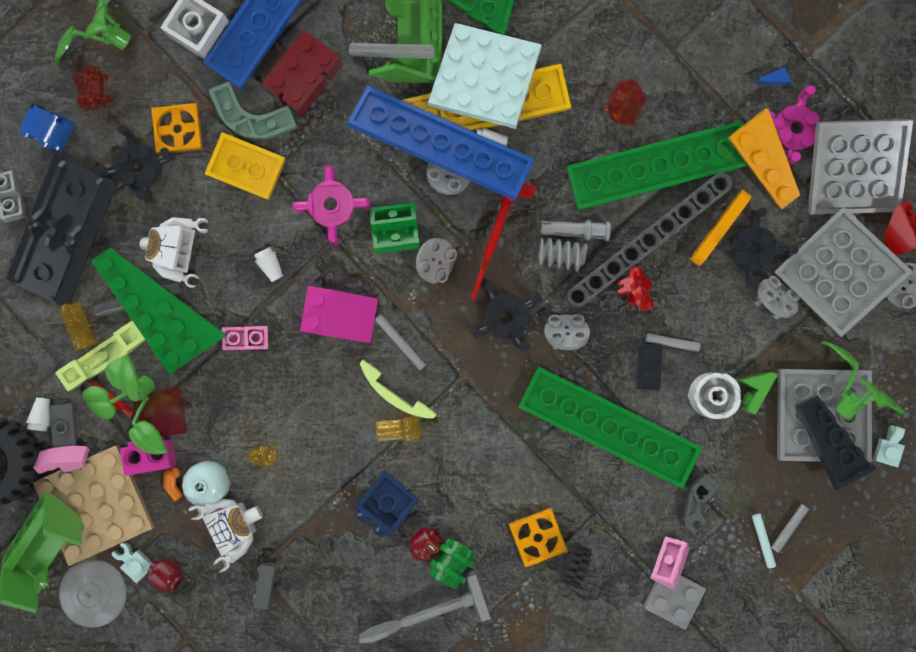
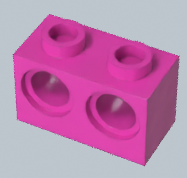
[120,436,176,476]

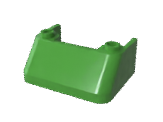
[369,0,442,83]
[0,492,84,613]

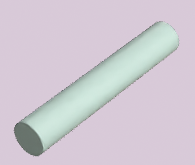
[752,514,776,568]

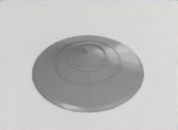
[59,559,127,628]

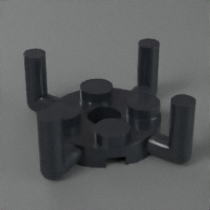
[94,125,176,203]
[715,207,799,287]
[473,282,542,351]

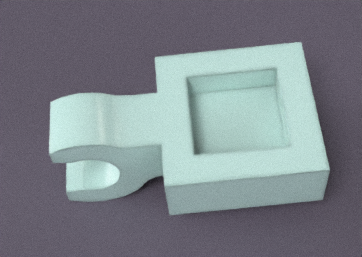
[873,425,905,467]

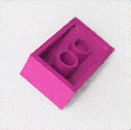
[300,286,378,343]

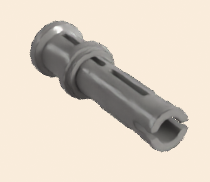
[541,220,611,242]

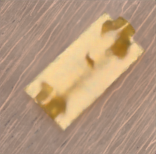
[59,302,97,352]
[247,444,278,471]

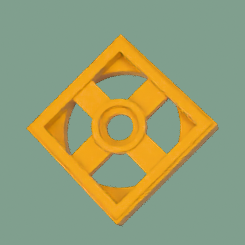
[151,103,203,154]
[509,507,568,568]

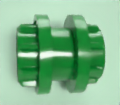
[429,538,475,589]

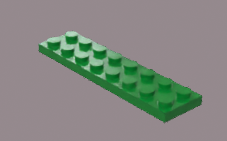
[566,121,749,211]
[518,367,703,489]

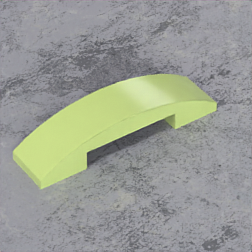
[55,321,145,391]
[360,360,437,418]

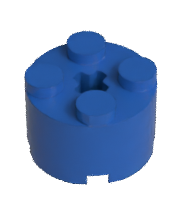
[18,103,77,152]

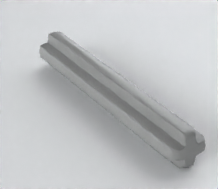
[349,43,435,59]

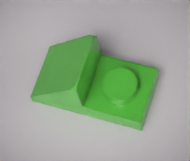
[737,372,778,415]

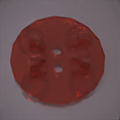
[75,64,112,111]
[604,79,646,125]

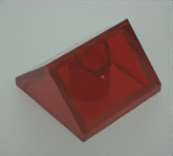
[131,388,187,436]

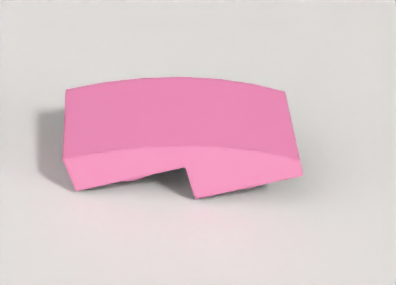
[222,326,268,350]
[34,446,89,474]

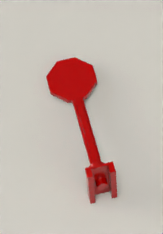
[470,182,536,302]

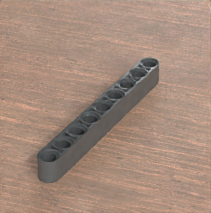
[566,173,732,308]

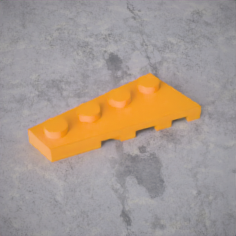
[728,108,800,209]

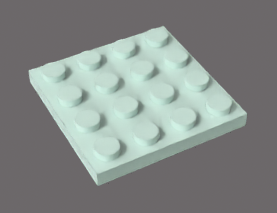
[428,23,541,129]

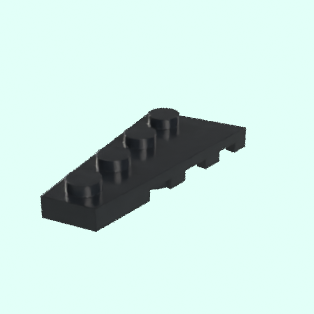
[794,395,877,490]

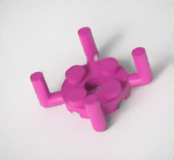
[769,85,819,166]
[292,166,372,246]

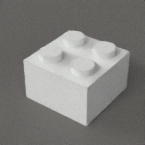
[160,0,230,59]

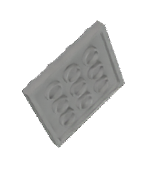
[808,119,913,215]
[774,207,913,337]
[777,369,872,462]

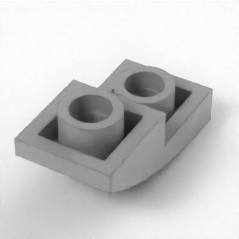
[0,170,27,223]

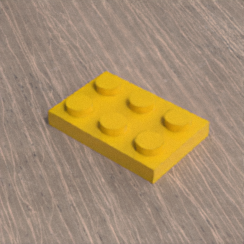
[205,132,286,200]

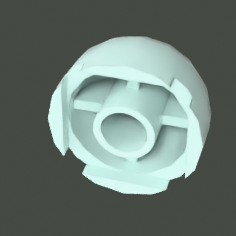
[182,461,230,507]

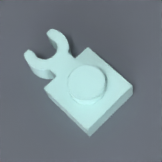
[112,541,152,583]

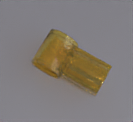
[376,416,423,441]

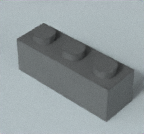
[252,562,277,610]

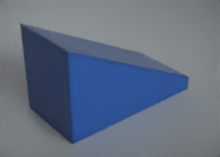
[755,67,792,86]

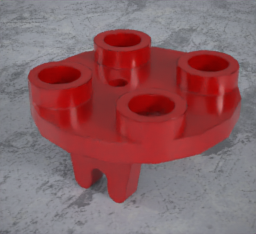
[617,266,654,311]

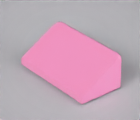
[651,536,689,590]

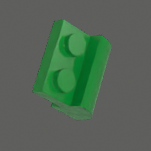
[370,202,420,254]

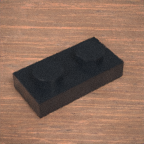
[636,344,663,390]

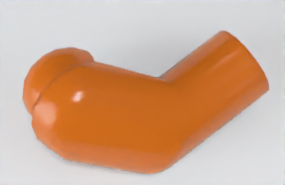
[163,467,183,502]

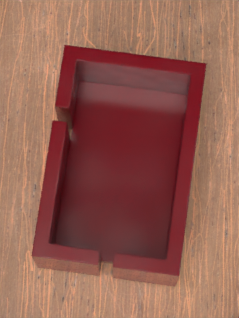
[262,30,343,117]

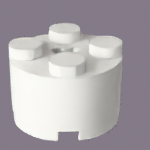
[688,372,741,419]

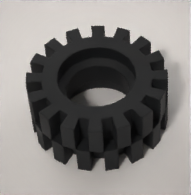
[559,542,592,589]

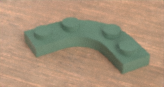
[209,81,298,140]

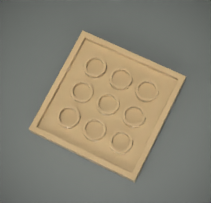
[33,445,155,566]

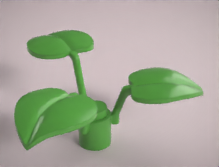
[55,0,131,65]
[820,341,905,420]
[82,355,168,454]

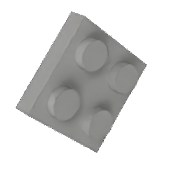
[643,575,706,630]

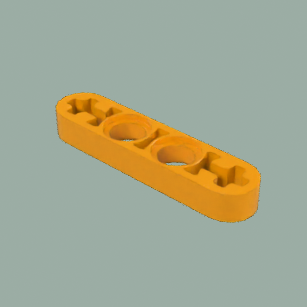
[689,189,752,266]

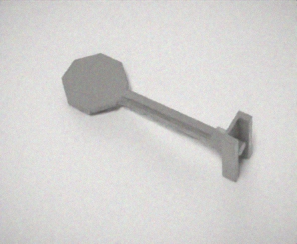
[359,570,491,643]

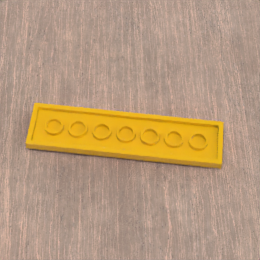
[395,64,571,149]

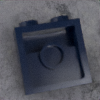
[353,471,419,538]

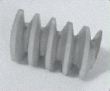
[538,237,587,272]

